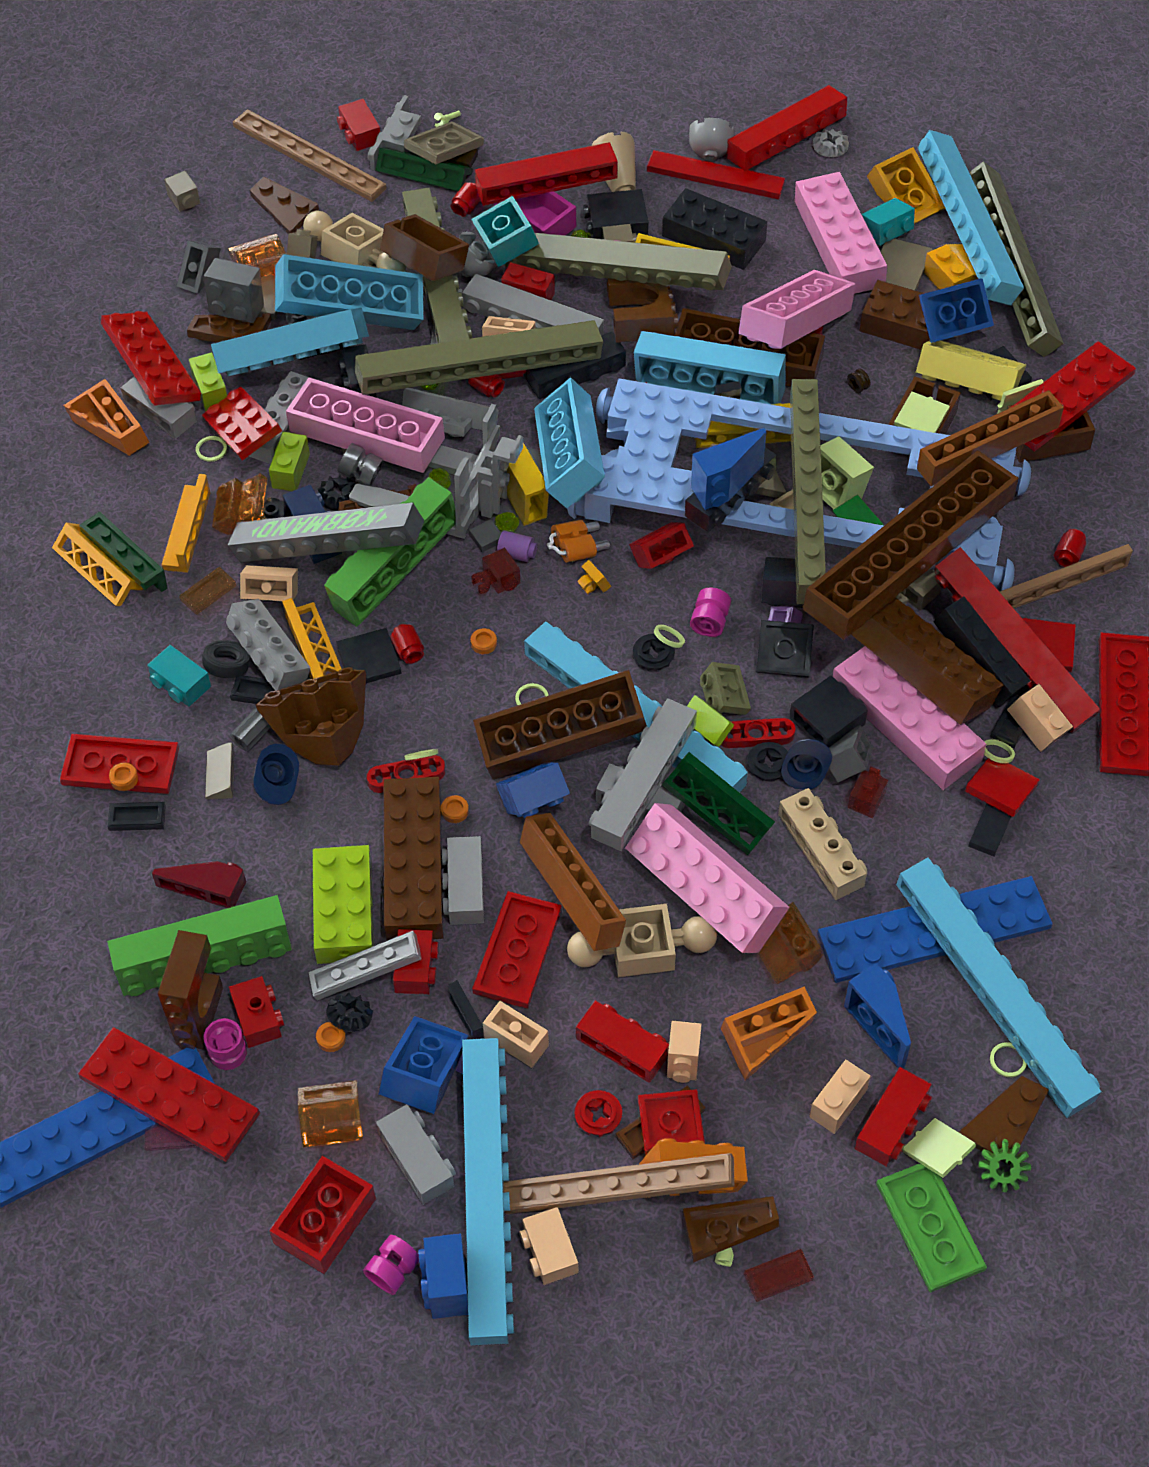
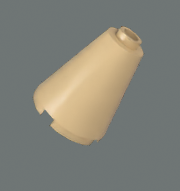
[592,132,636,192]

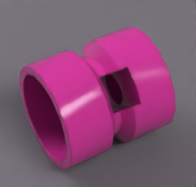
[690,587,731,637]
[204,1018,247,1070]
[363,1235,419,1295]

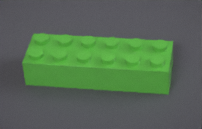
[324,477,456,627]
[107,895,292,996]

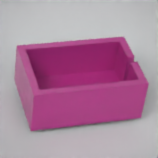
[494,192,577,236]

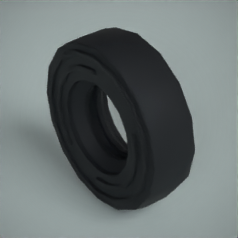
[202,640,250,678]

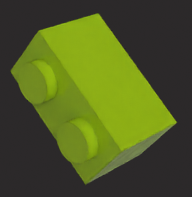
[188,352,227,411]
[269,432,310,491]

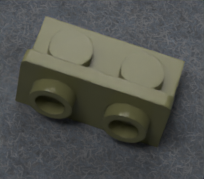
[700,662,751,715]

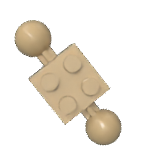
[303,211,406,272]
[567,904,717,977]

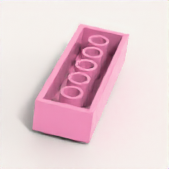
[795,172,887,294]
[738,270,856,349]
[286,378,445,473]
[833,646,987,790]
[625,803,790,953]

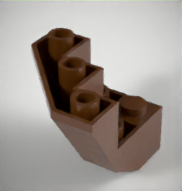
[256,667,366,766]

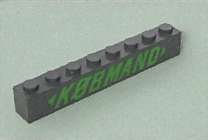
[228,502,424,562]

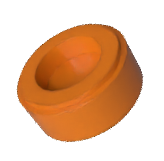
[471,628,497,654]
[109,763,138,791]
[441,795,469,823]
[316,1022,346,1052]

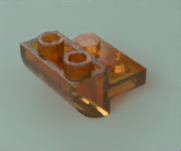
[228,234,286,278]
[212,473,268,535]
[758,902,823,984]
[298,1080,363,1148]

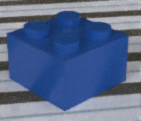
[496,763,570,818]
[418,1233,468,1319]

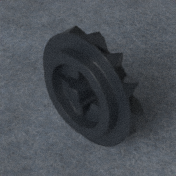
[318,475,356,509]
[633,634,675,671]
[747,742,788,782]
[326,992,373,1032]

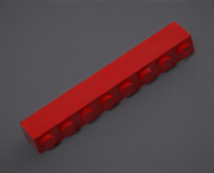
[934,547,1100,734]

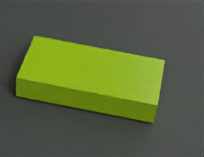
[687,695,734,747]

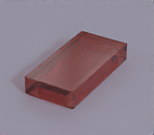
[744,1249,814,1302]

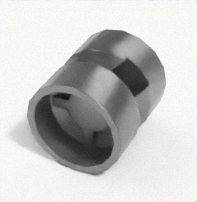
[337,443,384,486]

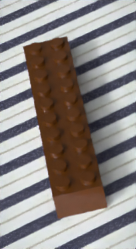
[803,450,1019,640]

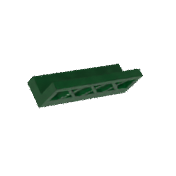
[375,147,473,191]
[79,511,168,592]
[662,752,775,855]

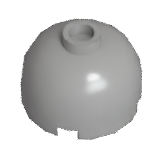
[689,118,734,161]
[459,231,497,277]

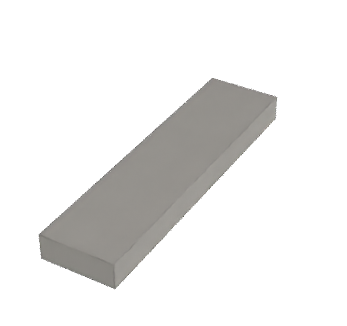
[309,931,422,1001]

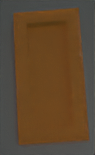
[179,567,237,615]

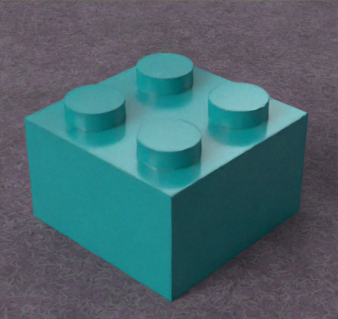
[471,196,539,267]

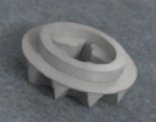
[813,128,849,157]

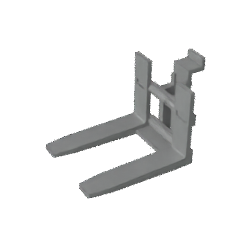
[349,404,523,539]

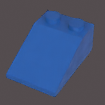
[919,278,994,343]
[691,428,766,510]
[844,963,911,1069]
[379,1016,469,1114]

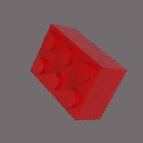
[270,1156,376,1274]

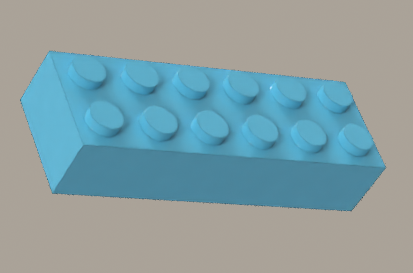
[275,254,423,330]
[211,308,369,376]
[634,331,785,404]
[534,378,605,508]

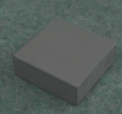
[469,519,501,552]

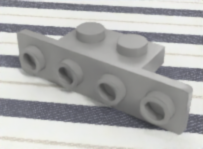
[368,95,421,171]
[402,388,498,437]

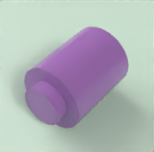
[497,530,537,562]

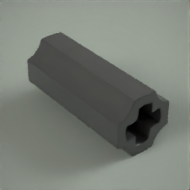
[230,708,271,751]

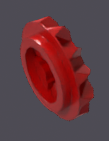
[575,1090,622,1137]

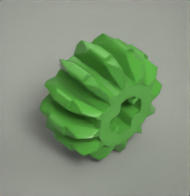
[979,1139,1031,1192]

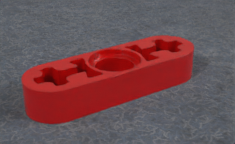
[721,718,796,748]
[367,755,446,793]

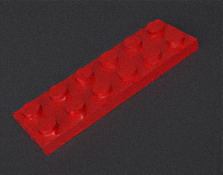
[101,311,201,406]
[1010,341,1136,452]
[1099,632,1149,776]
[78,1027,260,1162]

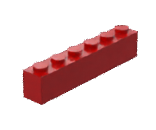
[727,85,847,171]
[475,142,618,206]

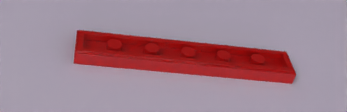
[647,150,785,200]

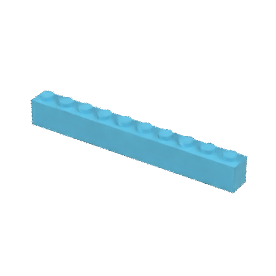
[918,130,1024,305]
[524,622,748,792]
[896,858,1102,1118]
[462,1038,514,1345]

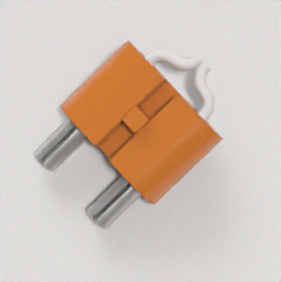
[547,519,610,563]

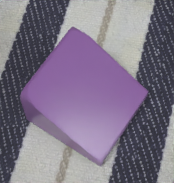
[768,606,803,623]

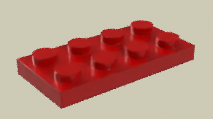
[202,386,283,461]
[60,734,179,794]
[472,891,562,1009]

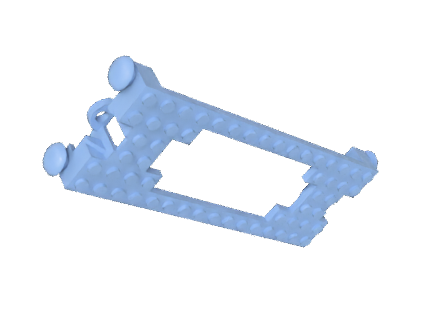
[567,379,1031,591]

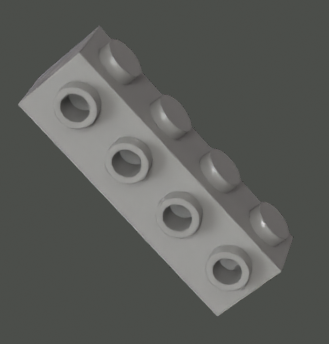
[249,371,309,464]
[226,599,311,691]

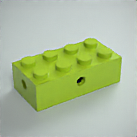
[313,845,374,964]

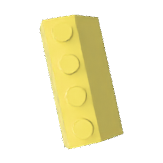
[916,340,1026,401]

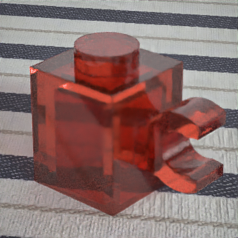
[471,547,521,594]
[848,766,888,818]

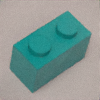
[861,198,915,246]
[147,645,211,707]

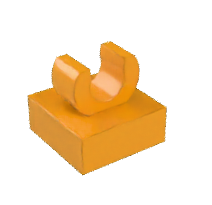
[578,560,612,594]

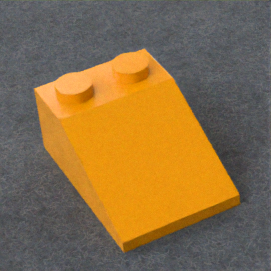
[867,147,945,224]
[924,244,978,290]

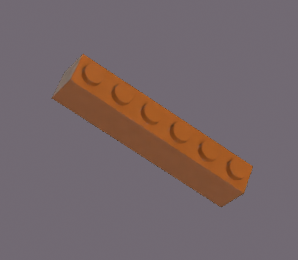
[917,390,1064,486]
[520,813,626,951]

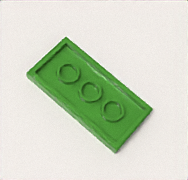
[876,1164,987,1293]

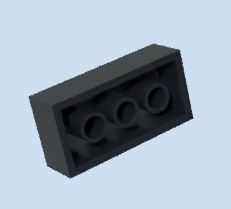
[662,188,767,270]

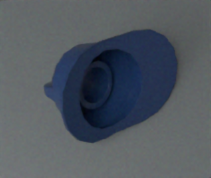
[781,739,833,790]
[254,744,299,805]

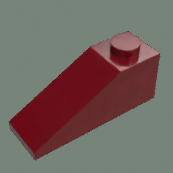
[152,861,246,908]

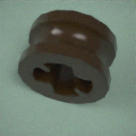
[847,368,871,394]

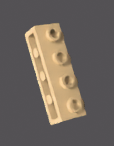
[778,788,867,900]

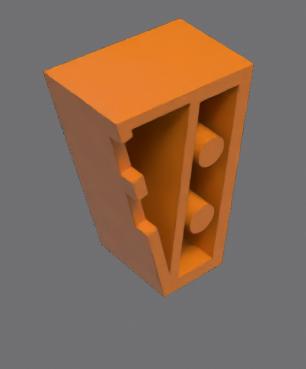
[63,379,150,456]
[721,986,817,1080]
[639,1138,748,1198]

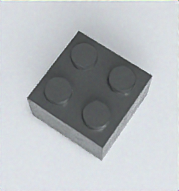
[204,258,264,323]

